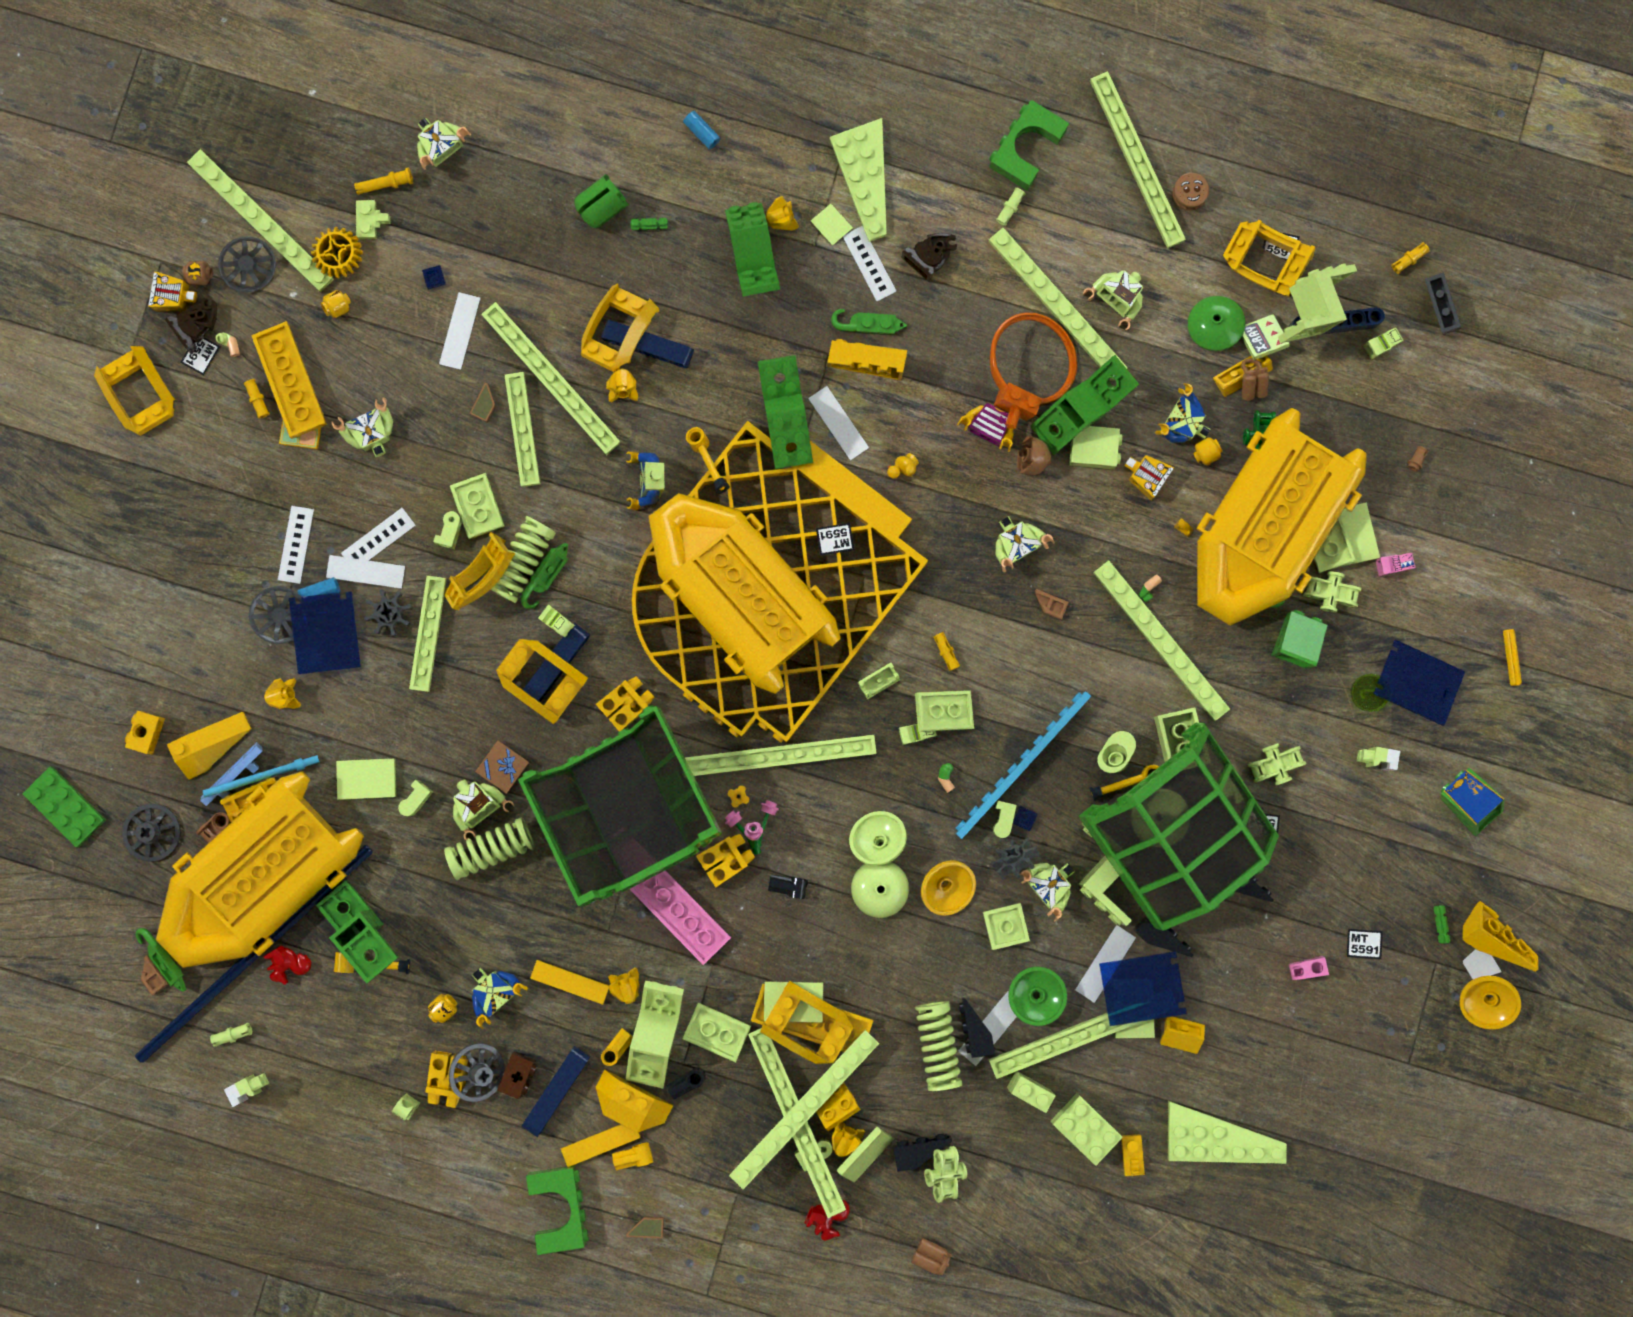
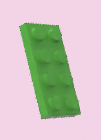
[23,766,106,848]

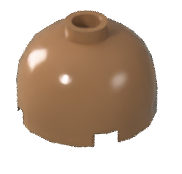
[1017,436,1051,475]

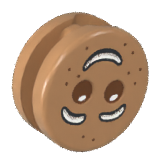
[1172,173,1209,211]

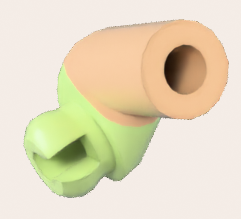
[216,332,240,357]

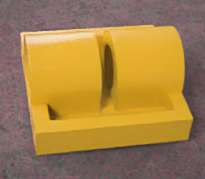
[816,1082,861,1132]

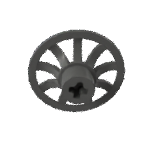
[218,236,276,292]
[249,586,308,644]
[122,804,181,862]
[448,1043,505,1102]

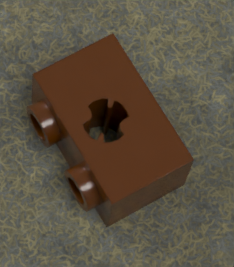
[497,1052,537,1099]

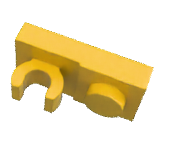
[1121,1134,1145,1176]

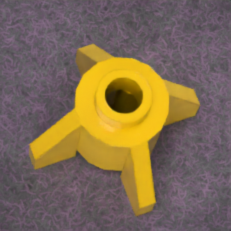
[765,196,799,231]
[606,368,638,402]
[264,678,301,709]
[608,967,640,1004]
[832,1122,865,1157]

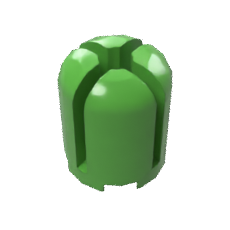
[574,174,629,228]

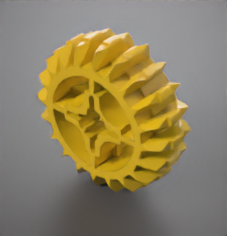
[311,227,363,278]

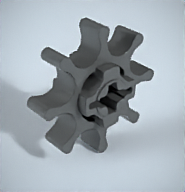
[364,589,413,636]
[991,838,1040,880]

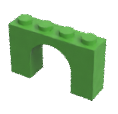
[989,100,1069,191]
[526,1165,589,1255]

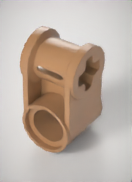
[196,812,231,844]

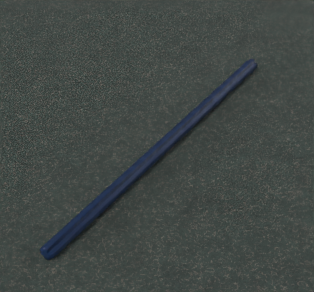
[135,845,373,1063]

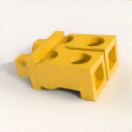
[596,676,655,732]
[696,834,755,888]
[425,1050,470,1108]

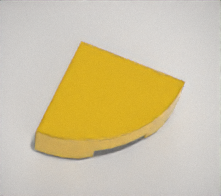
[1174,518,1194,537]

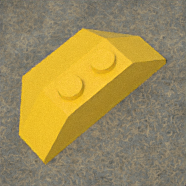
[596,1069,673,1133]

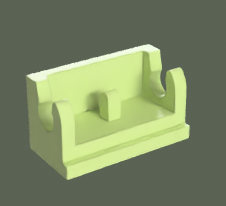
[858,663,900,700]

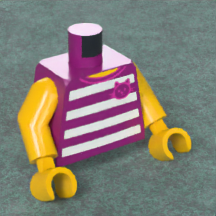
[957,403,1014,452]

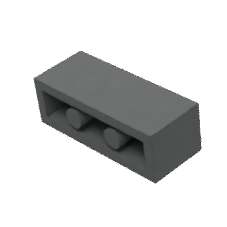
[1425,272,1462,335]

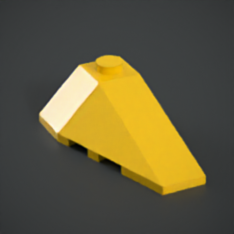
[167,712,251,780]
[1463,901,1538,972]

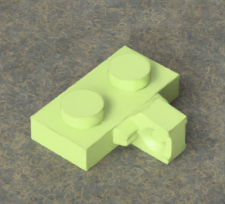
[356,200,391,240]

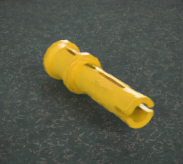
[354,167,414,195]

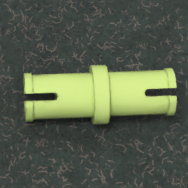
[996,188,1026,226]
[210,1023,252,1047]

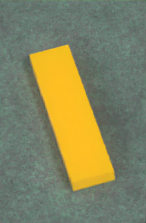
[530,960,609,1005]
[561,1124,641,1167]

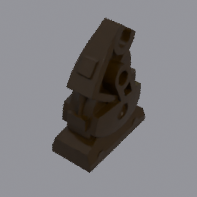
[901,233,957,282]
[165,298,217,354]

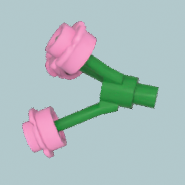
[725,800,779,855]

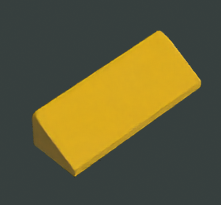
[1213,356,1273,397]

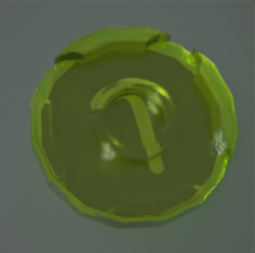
[1350,673,1390,712]

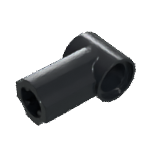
[768,875,808,899]
[666,1068,706,1100]

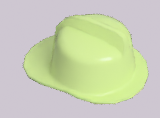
[1098,731,1136,773]

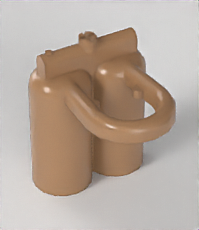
[1241,358,1269,401]
[911,1237,952,1275]

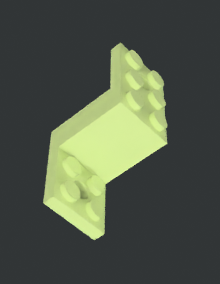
[1278,263,1357,344]
[1078,823,1135,926]
[626,981,684,1089]

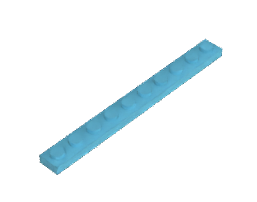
[955,691,1091,839]

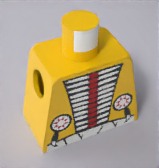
[148,272,197,312]
[1124,455,1174,500]

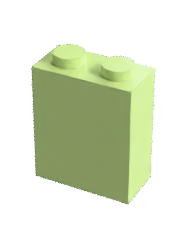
[1069,426,1123,470]
[1007,1071,1056,1113]

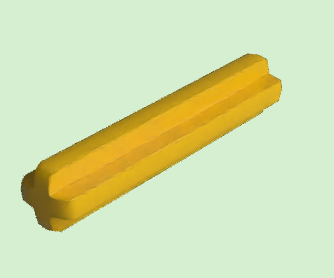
[1503,629,1522,686]

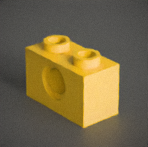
[125,710,165,755]

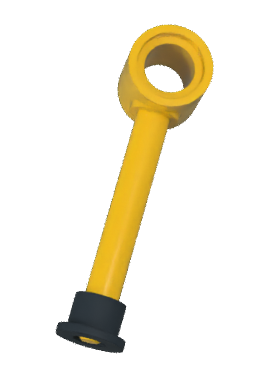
[686,427,730,494]
[1089,765,1159,802]
[334,952,410,974]

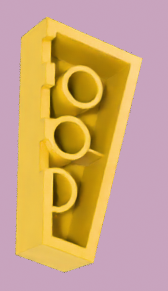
[827,339,907,381]

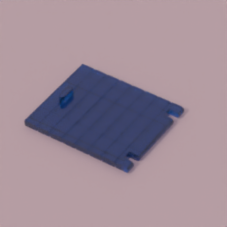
[289,591,361,674]
[1373,639,1465,726]
[1099,951,1187,1026]

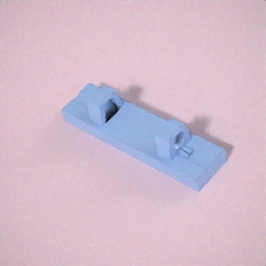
[201,742,262,806]

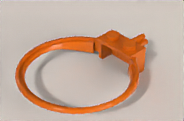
[990,313,1077,429]

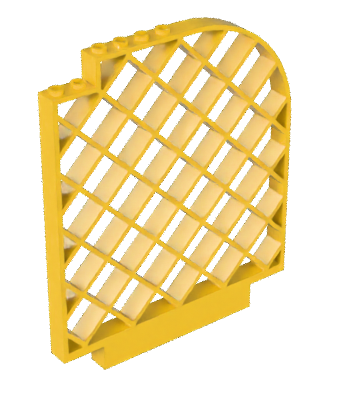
[632,421,928,743]

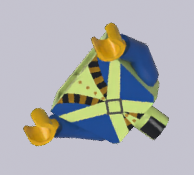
[1155,383,1210,443]
[626,452,665,510]
[472,968,528,1029]

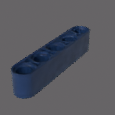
[1289,308,1385,335]
[601,320,694,368]
[523,623,590,702]
[521,1046,591,1137]

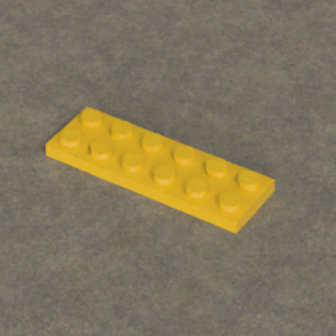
[251,321,327,439]
[751,983,874,1052]

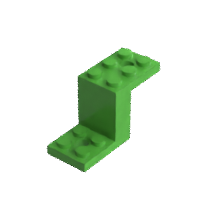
[725,202,780,297]
[758,355,813,469]
[1030,355,1139,455]
[316,880,399,983]

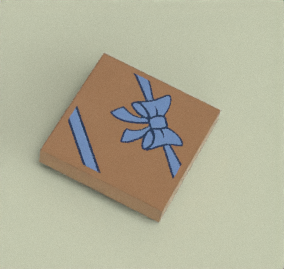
[475,740,530,794]

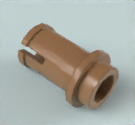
[1407,446,1429,472]

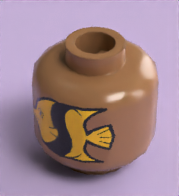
[182,261,213,285]

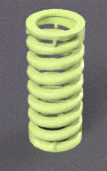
[490,516,556,604]
[444,817,535,880]
[915,1001,962,1091]

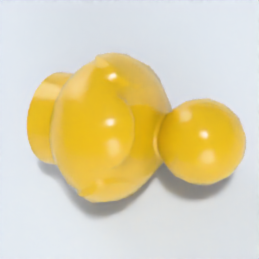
[887,453,919,479]

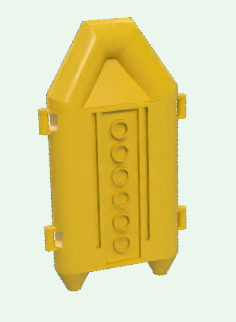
[1196,408,1367,626]
[648,493,841,694]
[156,771,364,968]

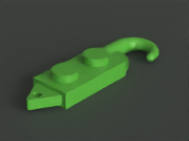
[831,309,907,335]
[521,543,568,609]
[135,928,187,992]

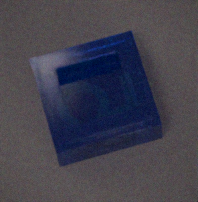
[422,265,446,290]
[1013,806,1038,831]

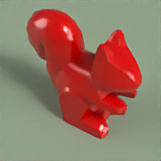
[263,945,312,985]
[804,1200,850,1241]

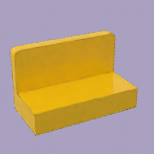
[1160,1015,1205,1054]

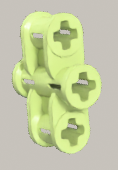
[1303,571,1362,613]
[1248,743,1307,785]
[924,1146,967,1203]

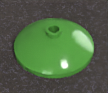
[1188,296,1245,351]
[1008,966,1067,1026]

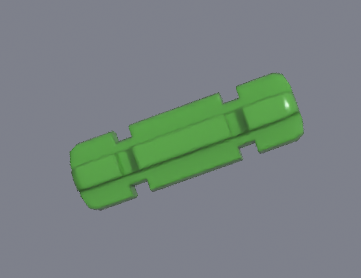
[631,218,668,230]
[1434,905,1450,944]

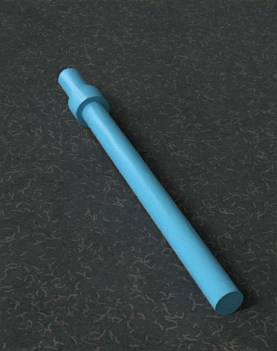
[202,755,319,798]

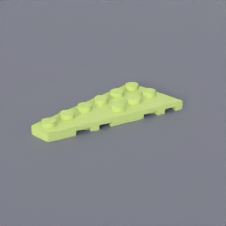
[830,118,887,242]
[1168,1101,1287,1164]

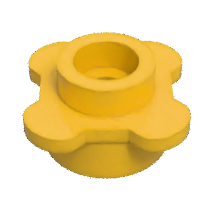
[728,786,750,808]

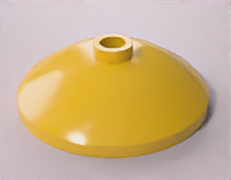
[921,860,976,916]
[1460,976,1521,1029]

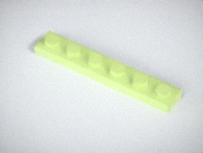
[505,372,541,487]
[409,576,447,692]

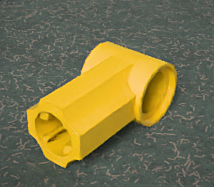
[601,1028,633,1066]
[612,1142,654,1170]

